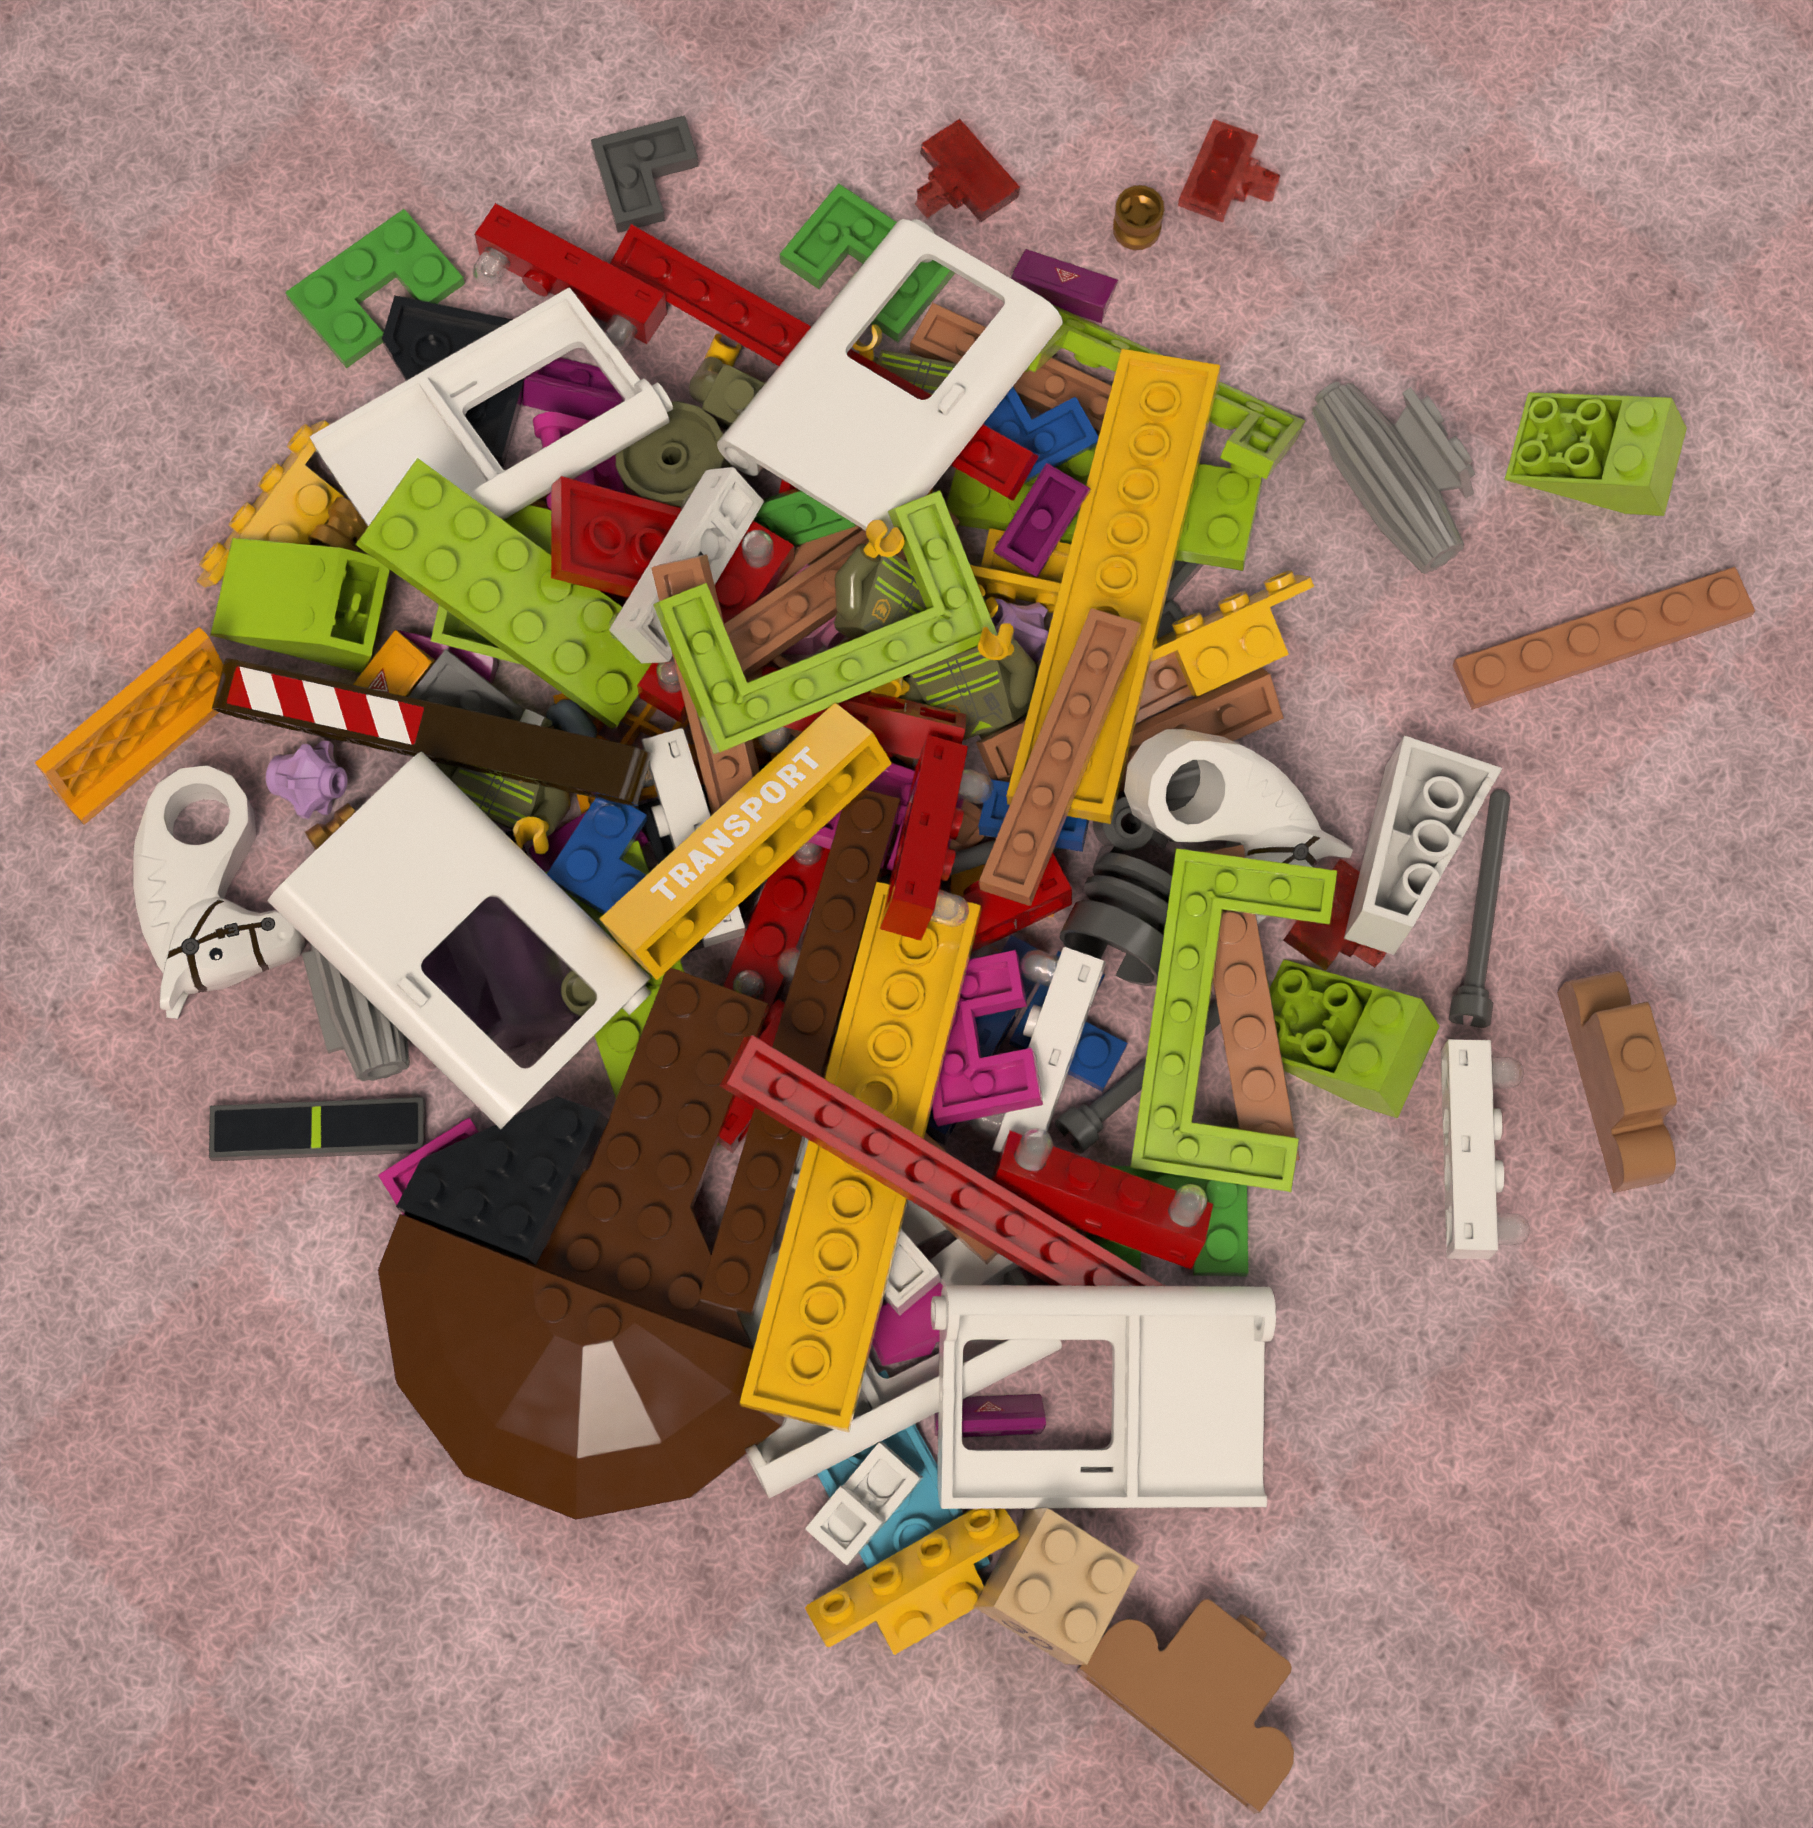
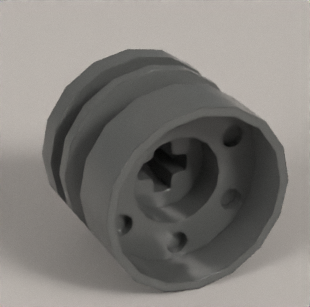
[1059,852,1172,986]

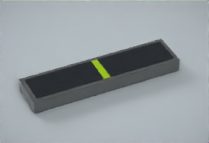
[209,1097,425,1161]

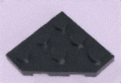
[382,295,525,467]
[396,1096,609,1265]

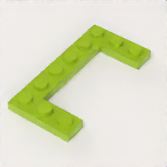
[1025,304,1305,479]
[653,490,998,754]
[1130,848,1338,1192]

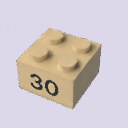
[974,1508,1139,1665]

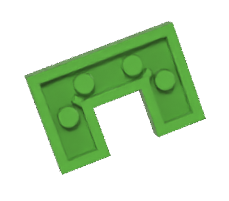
[780,183,955,343]
[285,209,465,369]
[1086,1166,1248,1277]

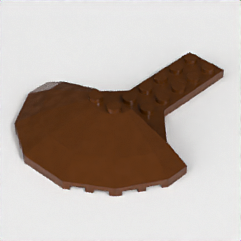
[378,968,787,1520]

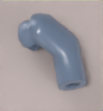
[546,699,597,738]

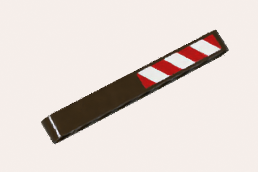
[211,658,651,806]

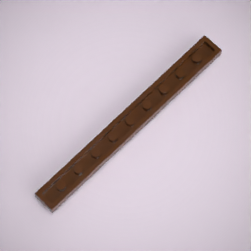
[699,789,901,1316]

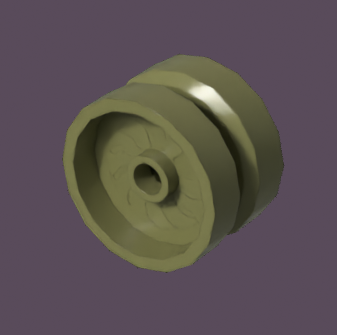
[615,401,733,509]

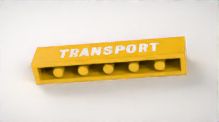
[599,703,892,980]

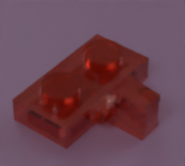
[915,118,1020,223]
[1178,119,1280,223]
[1283,858,1387,971]

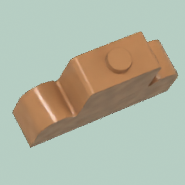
[1557,971,1677,1193]
[1076,1599,1294,1814]

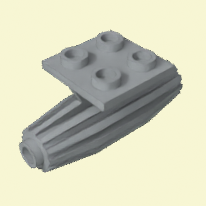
[1312,382,1475,574]
[302,944,410,1081]

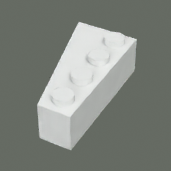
[1344,735,1502,955]

